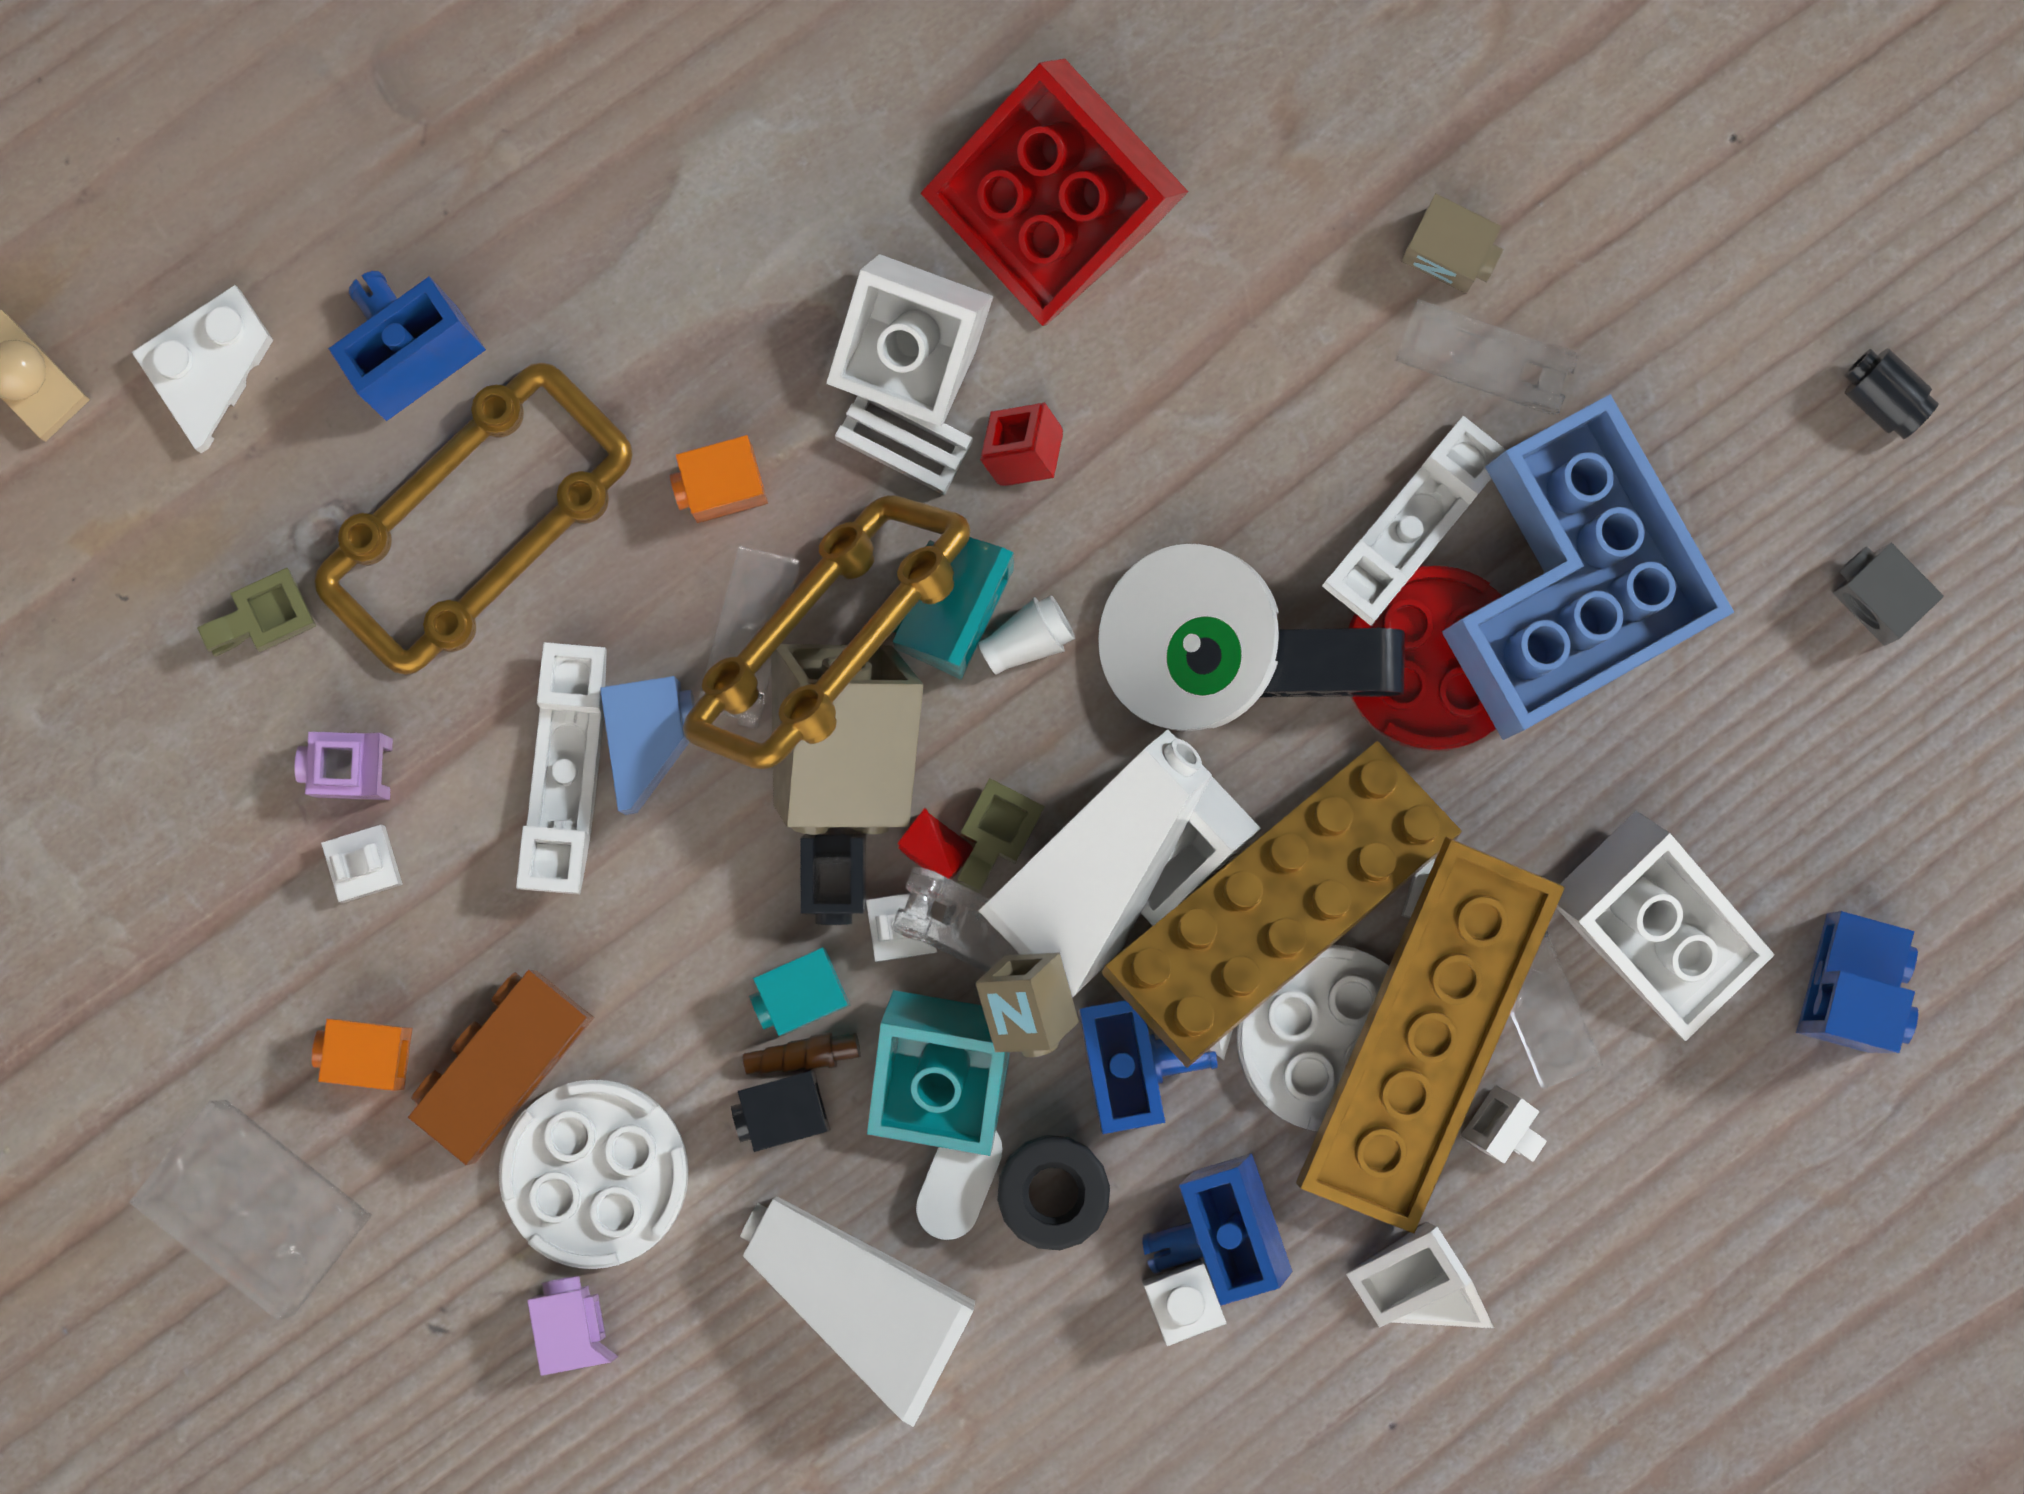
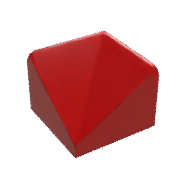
[980,402,1063,486]
[897,808,973,885]

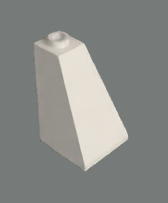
[979,729,1212,998]
[740,1196,975,1427]

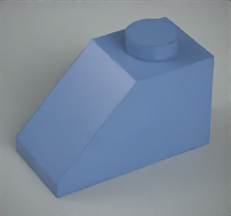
[600,676,695,815]

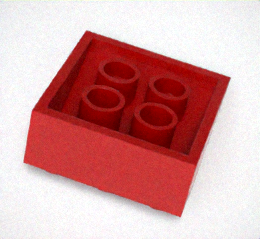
[920,58,1189,326]

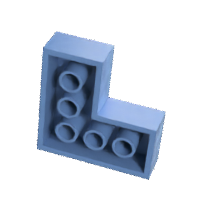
[1442,394,1734,740]

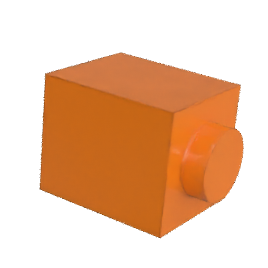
[669,435,768,523]
[312,1019,413,1091]

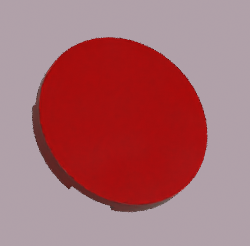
[1348,565,1503,752]

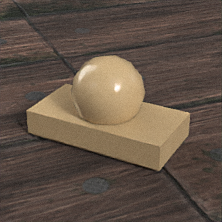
[0,310,90,442]

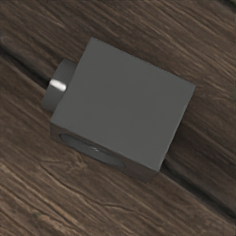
[1833,542,1944,646]

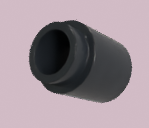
[1844,348,1939,439]

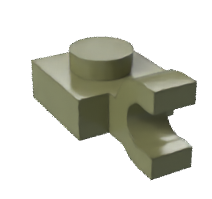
[197,567,316,657]
[957,778,1045,896]

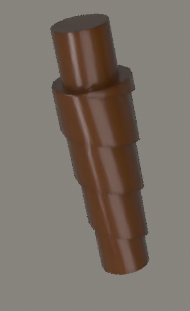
[743,1032,861,1075]

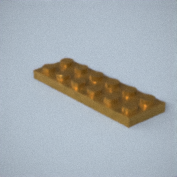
[1102,741,1462,1068]
[1296,836,1565,1234]

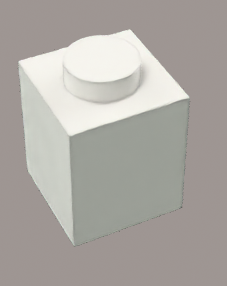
[1142,1259,1227,1346]

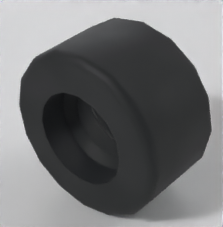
[997,1135,1110,1251]

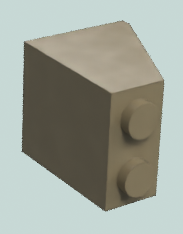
[771,644,924,835]

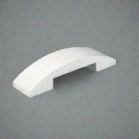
[1322,416,1506,625]
[516,642,607,895]

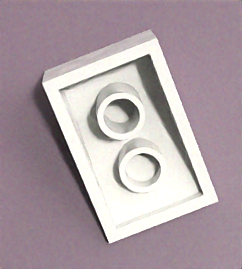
[1556,811,1775,1041]

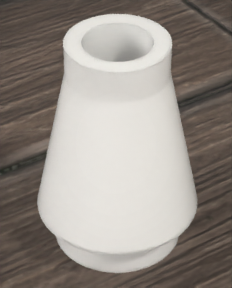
[978,595,1075,675]

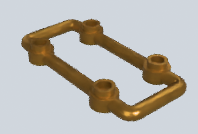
[314,363,633,675]
[683,495,971,769]

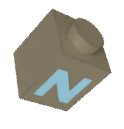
[1401,193,1504,294]
[975,952,1079,1057]

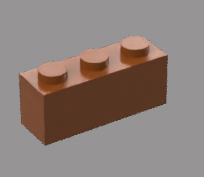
[408,970,594,1165]

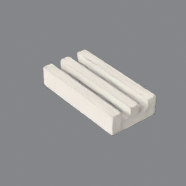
[835,396,973,495]

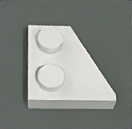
[132,285,273,453]

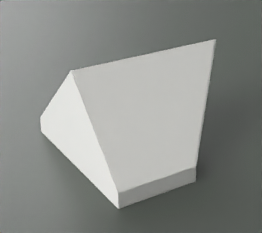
[1346,1222,1494,1328]

